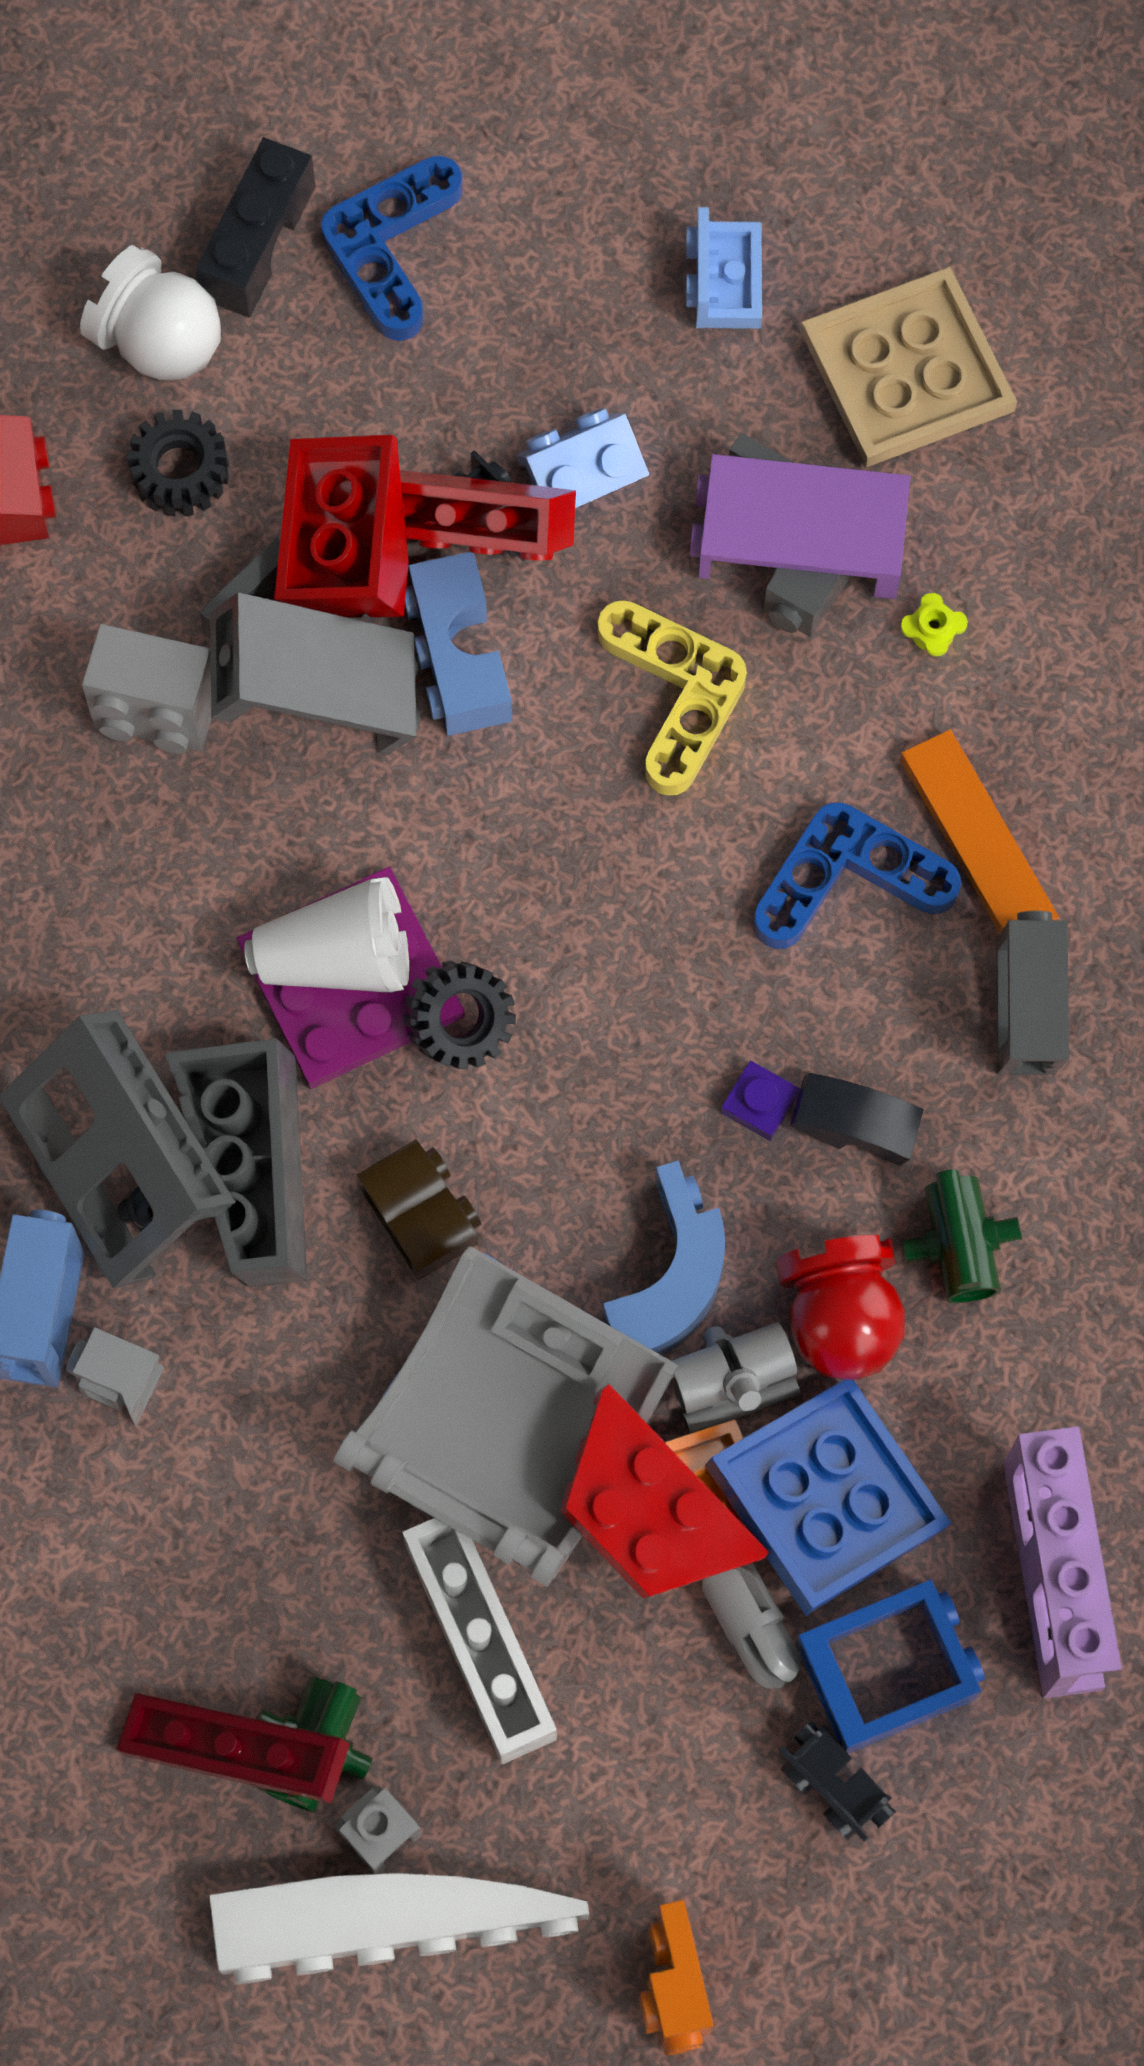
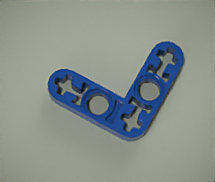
[321,156,463,341]
[754,802,961,949]

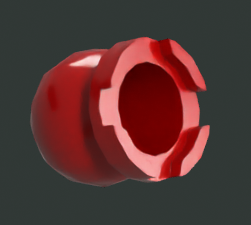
[775,1235,906,1380]

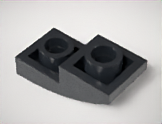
[790,1073,924,1166]

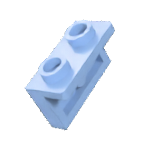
[686,207,762,329]
[516,407,649,508]

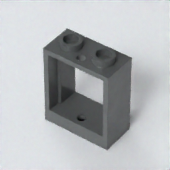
[996,911,1069,1075]

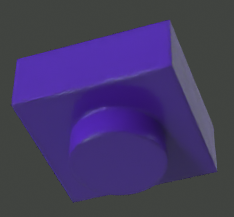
[721,1060,800,1141]

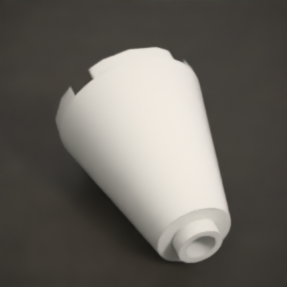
[245,877,409,993]

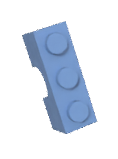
[405,552,512,736]

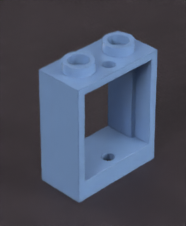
[0,1210,85,1388]

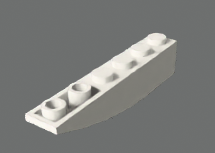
[210,1873,589,1984]

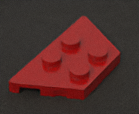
[559,1384,769,1599]

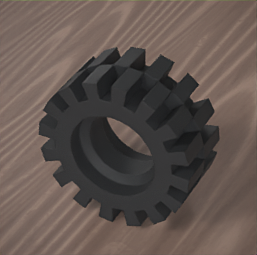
[127,409,229,517]
[403,961,516,1069]

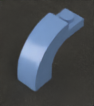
[602,1160,725,1356]

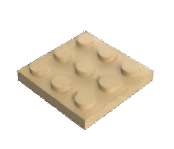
[801,267,1017,468]

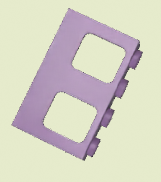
[1003,1426,1122,1698]

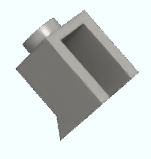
[66,1327,164,1426]
[333,1786,422,1874]

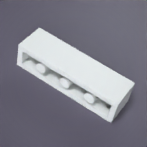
[402,1518,557,1765]

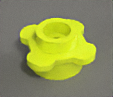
[901,593,968,656]

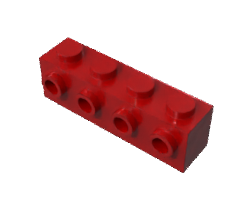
[400,470,576,561]

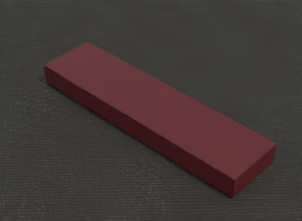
[116,1693,350,1804]

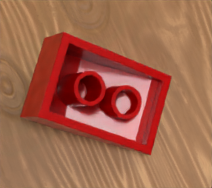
[274,434,409,618]

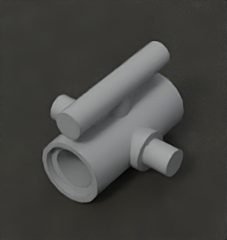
[671,1322,801,1434]

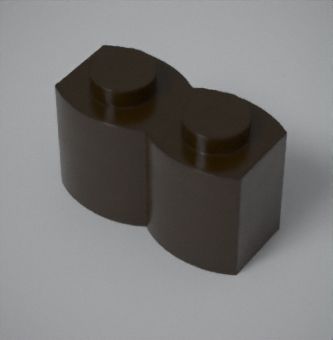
[356,1139,481,1281]

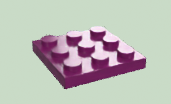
[236,866,465,1090]

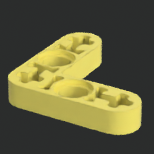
[598,600,747,796]

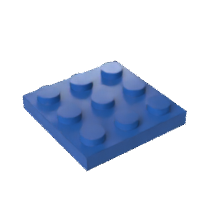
[705,1380,952,1616]

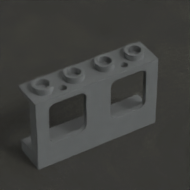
[0,1010,235,1288]

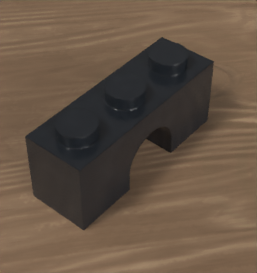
[195,137,316,318]

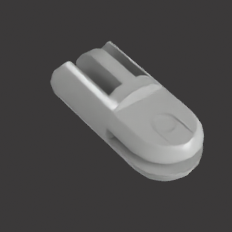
[702,1563,800,1689]

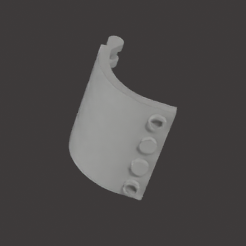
[333,1246,678,1587]

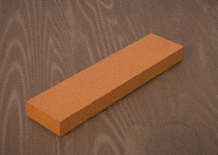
[900,729,1059,934]

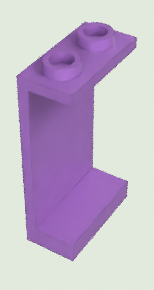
[690,454,911,599]

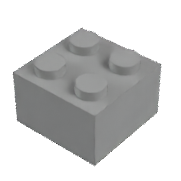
[82,624,212,754]

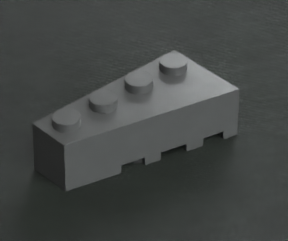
[165,1038,307,1287]

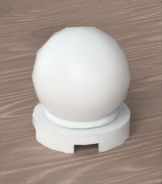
[80,245,221,381]

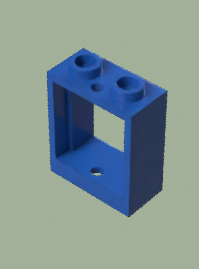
[795,1579,985,1753]

